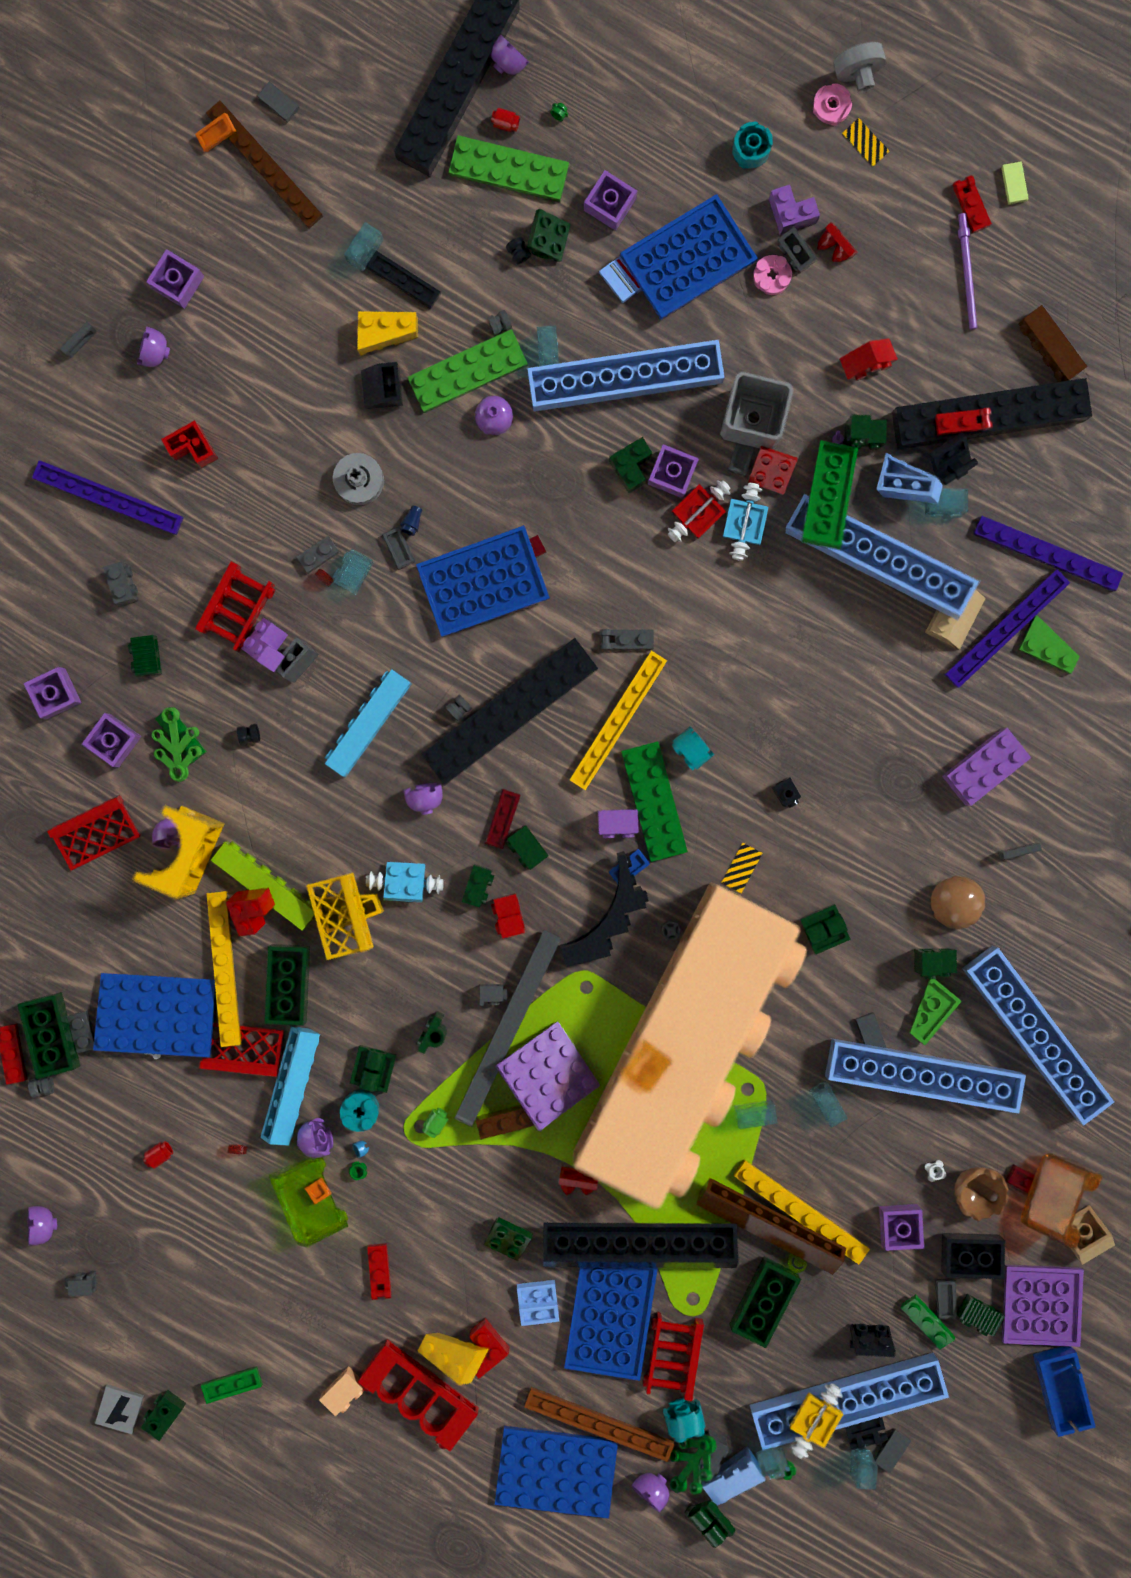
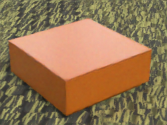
[304,1177,332,1205]

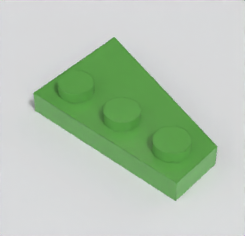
[1018,615,1080,674]
[909,979,962,1045]

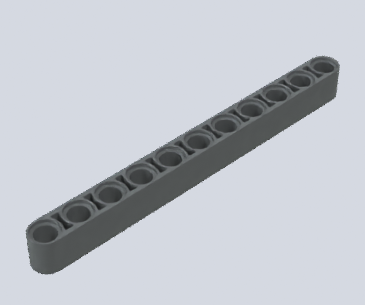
[454,930,561,1127]

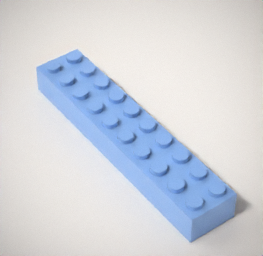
[527,340,725,412]
[786,494,979,620]
[962,946,1114,1125]
[825,1038,1026,1113]
[750,1353,949,1450]

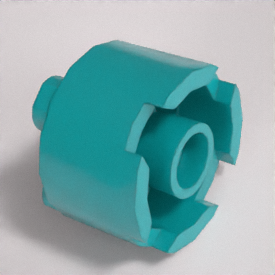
[732,122,773,169]
[672,726,714,771]
[340,1089,380,1132]
[663,1398,706,1443]

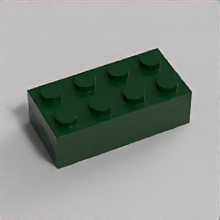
[265,944,310,1026]
[17,992,80,1079]
[729,1256,801,1349]

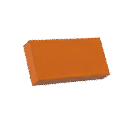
[195,113,236,152]

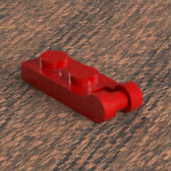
[953,175,992,234]
[935,408,993,435]
[367,1243,392,1300]

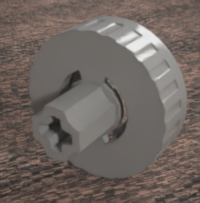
[833,42,886,93]
[333,453,384,505]

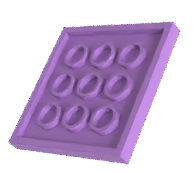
[496,1022,600,1131]
[1002,1265,1084,1347]

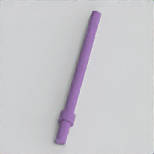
[958,213,977,330]

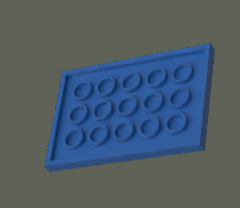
[620,194,758,320]
[416,526,550,637]
[93,973,216,1057]
[564,1267,658,1381]
[495,1426,618,1519]

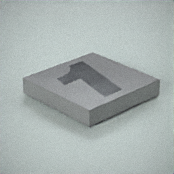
[95,1385,144,1434]

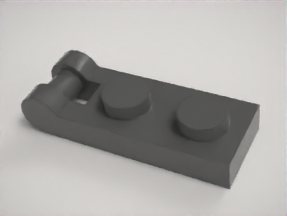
[600,629,654,649]

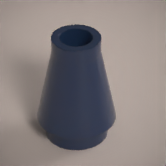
[400,506,422,536]

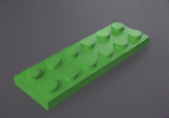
[449,135,569,202]
[408,329,528,413]

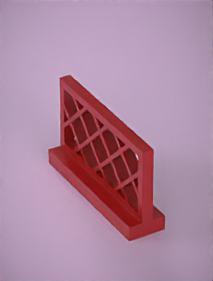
[47,795,140,870]
[199,1023,284,1077]

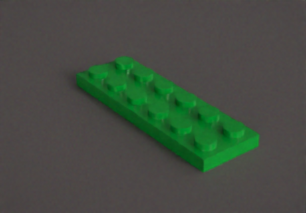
[801,440,858,550]
[621,741,688,862]

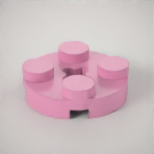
[813,83,852,126]
[753,255,792,295]

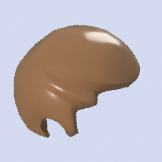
[931,876,986,929]
[954,1167,1009,1221]

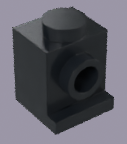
[772,777,801,808]

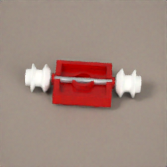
[668,480,730,542]

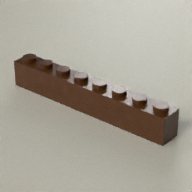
[696,1178,846,1275]

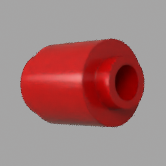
[491,107,520,132]
[143,1141,174,1169]

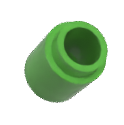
[422,1108,449,1138]

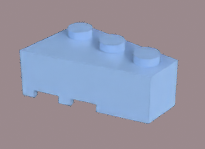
[876,453,943,504]
[701,1446,766,1506]

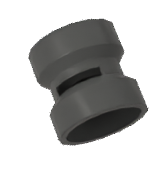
[487,310,512,335]
[446,694,472,721]
[28,1076,54,1098]

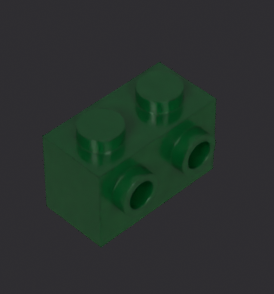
[462,864,495,908]
[141,1390,186,1441]

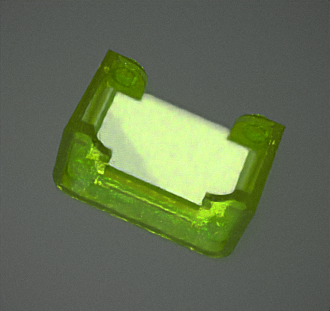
[269,1157,348,1248]

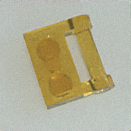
[620,1039,673,1093]

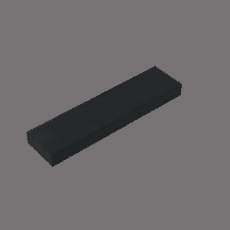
[366,251,441,309]

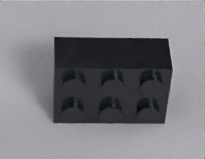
[941,1233,1005,1279]

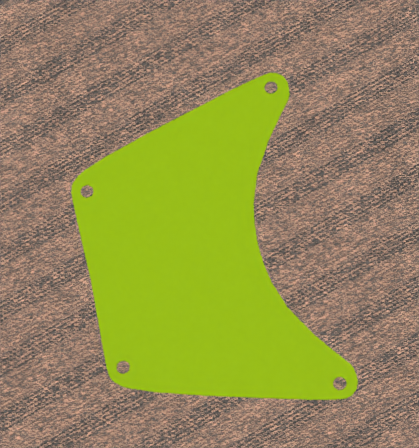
[403,970,767,1317]

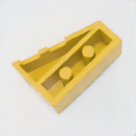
[358,311,418,356]
[317,893,384,934]
[418,1333,489,1385]

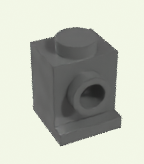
[480,984,507,1006]
[65,1271,97,1297]

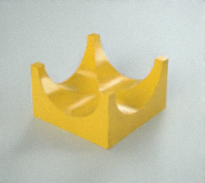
[133,806,225,899]

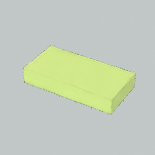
[1001,161,1028,205]

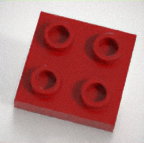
[748,446,797,495]

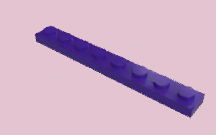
[32,460,183,535]
[973,516,1123,592]
[944,569,1070,688]

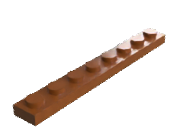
[524,1387,674,1462]

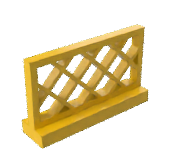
[306,873,374,960]

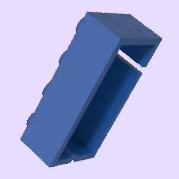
[1033,1346,1096,1437]

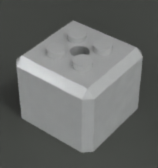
[720,372,793,449]

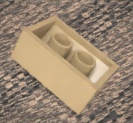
[925,589,985,650]

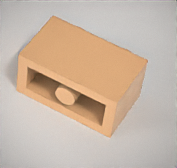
[319,1366,364,1417]

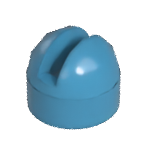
[353,1141,369,1158]

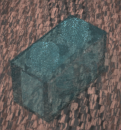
[344,222,384,272]
[537,326,559,366]
[925,488,968,518]
[333,549,374,595]
[809,1081,848,1128]
[734,1100,777,1129]
[756,1447,790,1480]
[850,1449,878,1490]

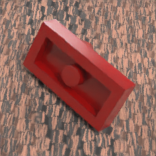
[817,222,858,262]
[559,1166,598,1196]

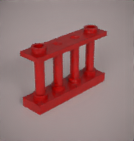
[195,561,275,652]
[643,1312,704,1401]

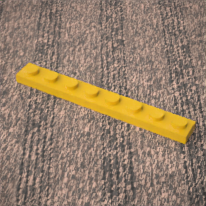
[570,651,667,790]
[206,891,241,1047]
[734,1159,870,1265]

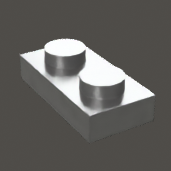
[297,536,340,574]
[67,1010,95,1053]

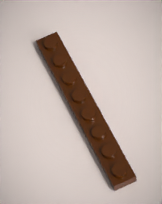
[206,100,323,229]

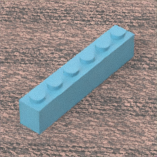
[325,669,412,777]
[260,1026,320,1146]

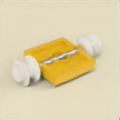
[789,1383,843,1459]

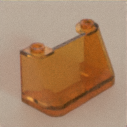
[1021,1153,1103,1249]

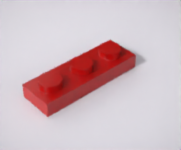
[0,1024,27,1085]

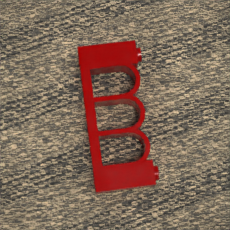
[358,1339,479,1451]

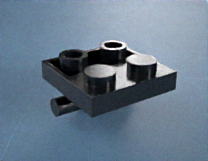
[929,432,978,485]
[850,1324,895,1357]

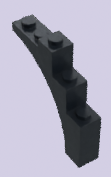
[561,851,649,967]

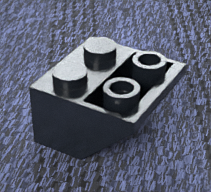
[361,362,403,409]

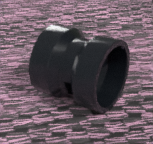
[506,237,531,265]
[237,724,260,746]

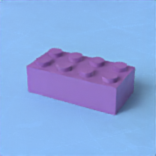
[942,728,1031,806]

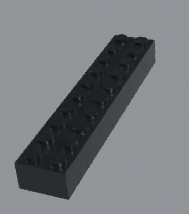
[394,0,520,177]
[891,378,1092,450]
[421,638,598,785]
[543,1223,739,1268]

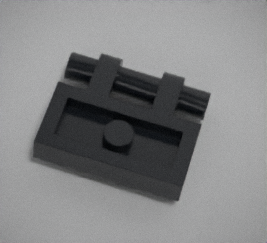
[845,1417,888,1451]

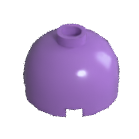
[491,34,529,75]
[137,327,170,367]
[475,396,513,435]
[404,783,443,815]
[152,817,181,849]
[297,1118,333,1158]
[28,1206,57,1246]
[631,1473,670,1513]

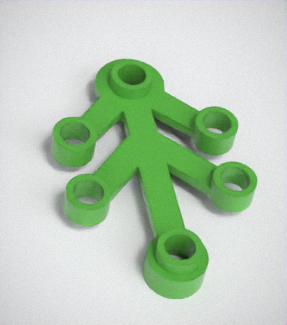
[152,707,202,782]

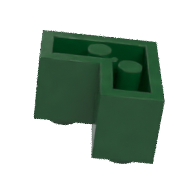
[844,415,887,450]
[609,437,653,494]
[914,948,957,979]

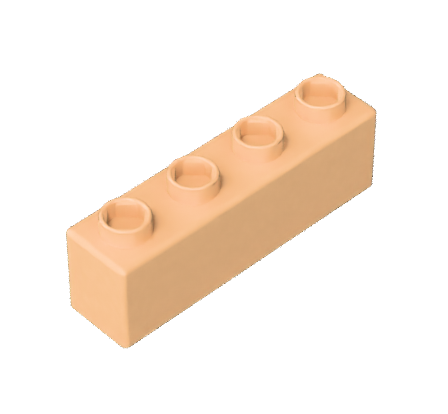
[573,882,806,1208]

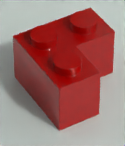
[839,338,898,381]
[161,420,218,468]
[226,888,275,936]
[491,893,526,939]
[469,1317,510,1379]

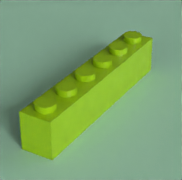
[211,841,315,931]

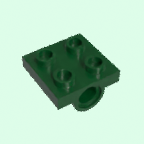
[527,209,571,262]
[799,904,851,955]
[417,1011,447,1054]
[350,1045,397,1093]
[484,1217,533,1261]
[684,1500,736,1548]

